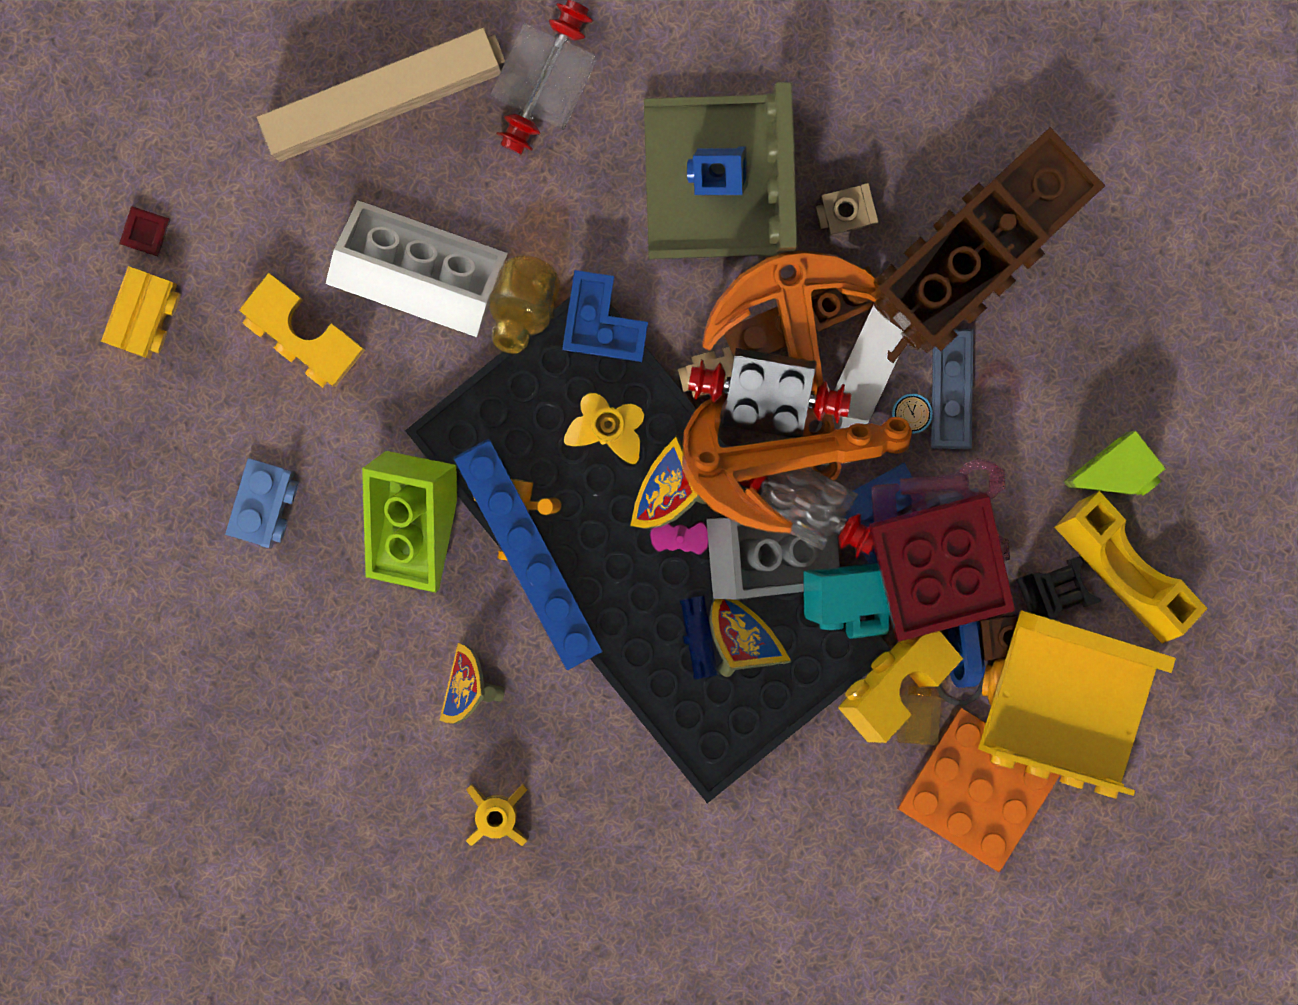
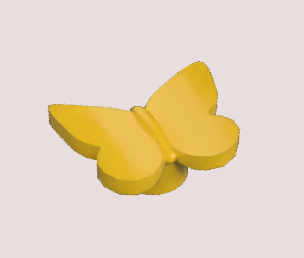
[564,393,644,464]

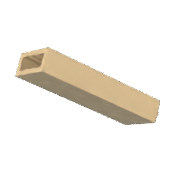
[257,28,505,162]

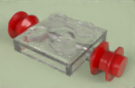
[490,0,598,155]
[738,467,875,558]

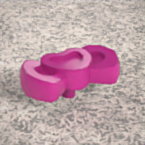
[650,521,709,555]

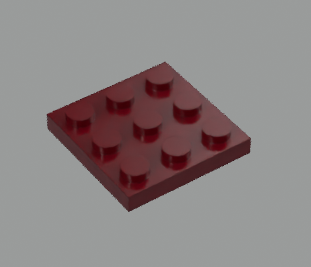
[869,493,1015,642]

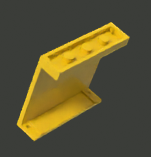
[978,610,1176,799]

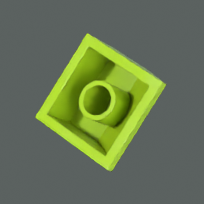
[1063,431,1166,496]

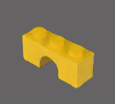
[239,273,365,388]
[838,631,963,743]

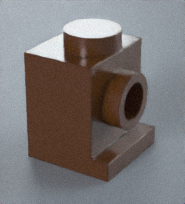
[979,615,1019,661]

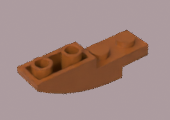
[724,266,874,356]

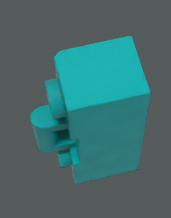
[803,563,892,639]

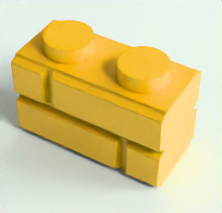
[101,266,181,359]

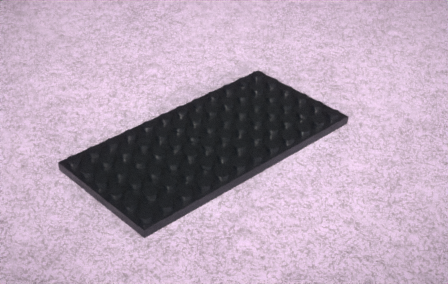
[405,297,891,804]

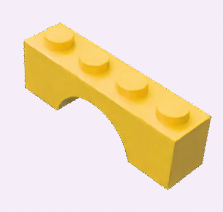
[1054,491,1208,644]

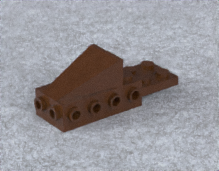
[871,127,1105,353]

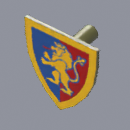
[630,437,706,529]
[710,599,791,677]
[440,643,505,724]

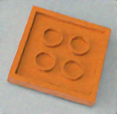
[897,707,1060,873]

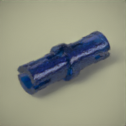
[680,596,719,680]

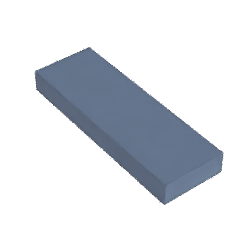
[931,329,973,449]

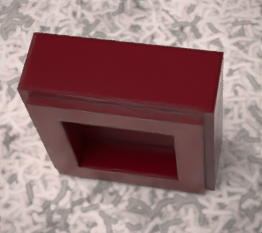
[119,206,170,257]

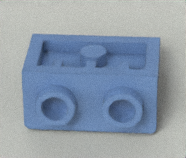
[225,458,299,548]

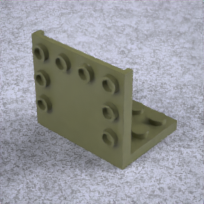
[644,82,797,260]

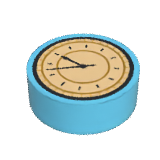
[892,394,932,434]

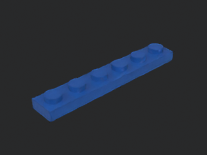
[453,439,602,670]

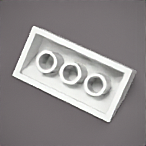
[326,200,508,337]

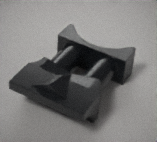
[1016,555,1101,620]

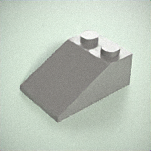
[706,507,840,599]

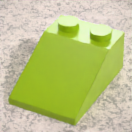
[362,451,457,593]

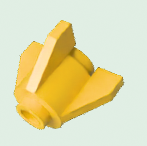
[466,783,528,846]

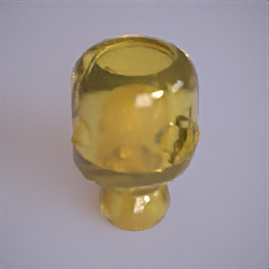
[489,256,560,354]

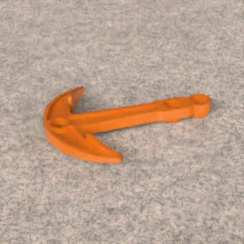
[702,250,879,483]
[682,391,912,533]

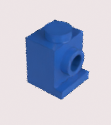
[687,146,748,195]

